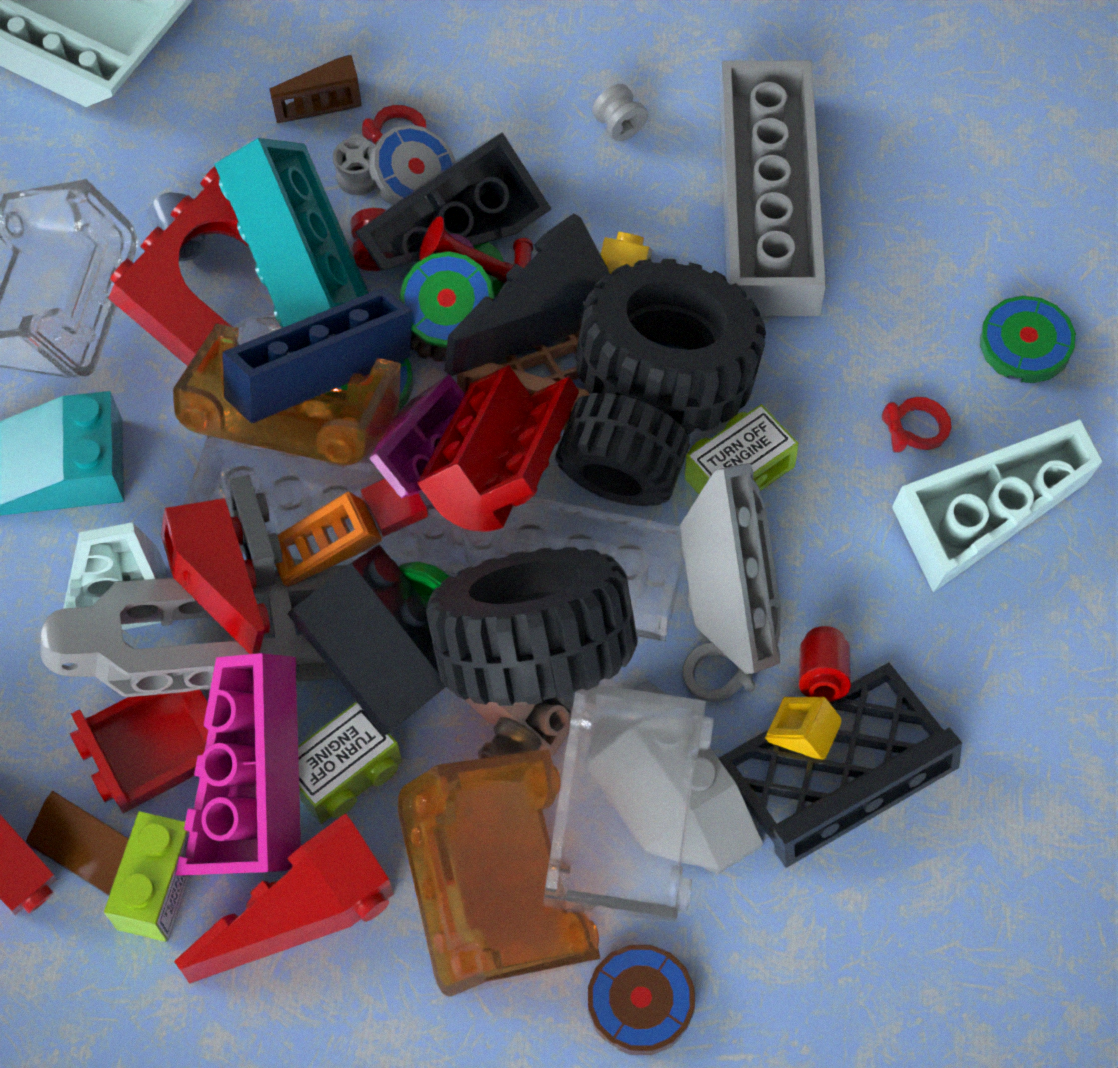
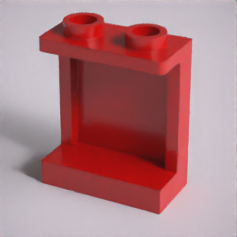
[69,689,209,814]

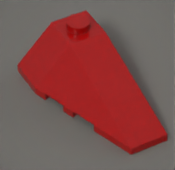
[174,813,394,984]

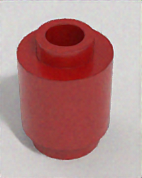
[799,626,851,702]

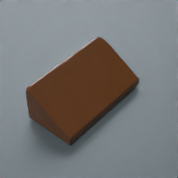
[26,791,129,896]

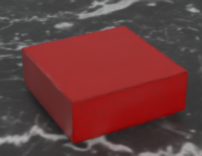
[360,479,428,537]

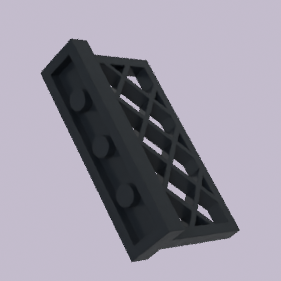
[718,662,962,868]

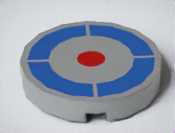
[369,124,455,205]

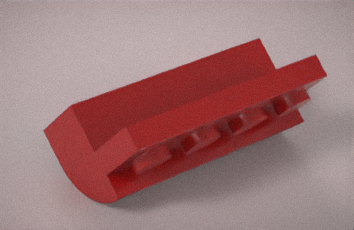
[417,365,579,532]

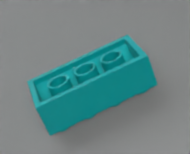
[214,138,369,328]

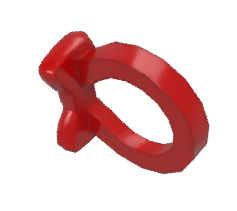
[362,105,426,144]
[882,396,952,453]

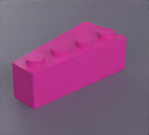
[175,653,301,876]

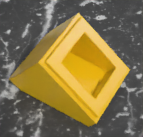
[765,697,842,760]

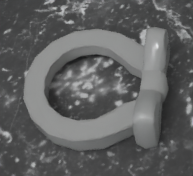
[683,642,755,702]

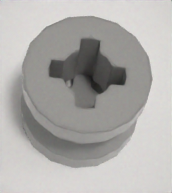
[592,84,648,141]
[333,138,377,195]

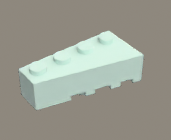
[892,419,1102,593]

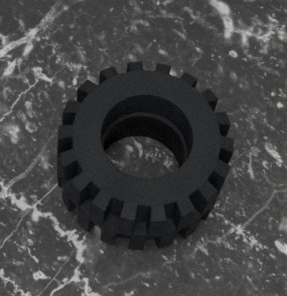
[555,393,690,506]

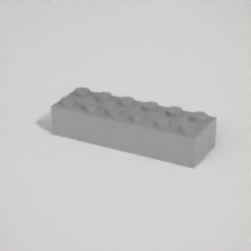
[719,60,826,316]

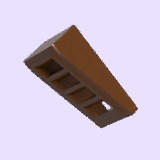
[269,54,362,123]

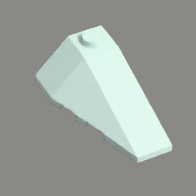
[63,522,168,630]

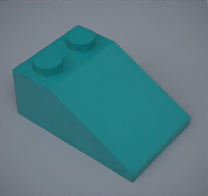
[0,391,124,516]

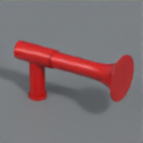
[419,216,533,284]

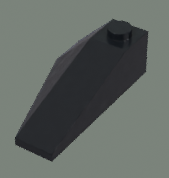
[355,132,551,271]
[444,213,611,376]

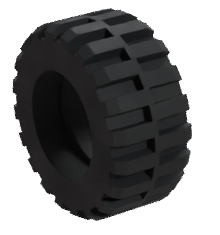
[575,259,766,434]
[426,547,638,706]

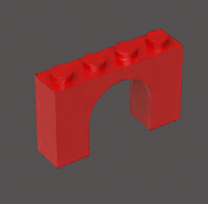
[108,166,250,372]

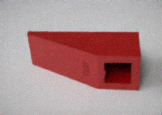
[161,498,270,654]

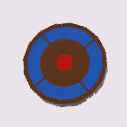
[588,945,695,1055]

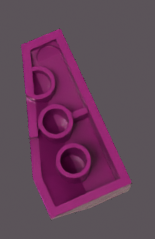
[369,374,465,499]

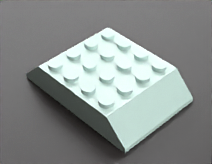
[0,0,192,107]

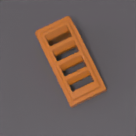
[275,491,382,587]

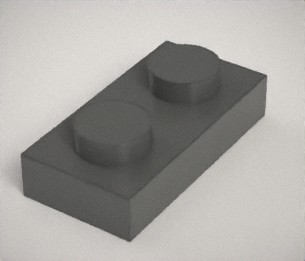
[230,475,282,589]

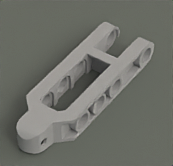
[40,565,348,697]

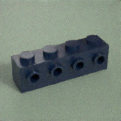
[223,287,412,424]

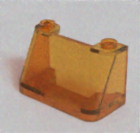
[173,324,401,466]
[398,749,601,997]

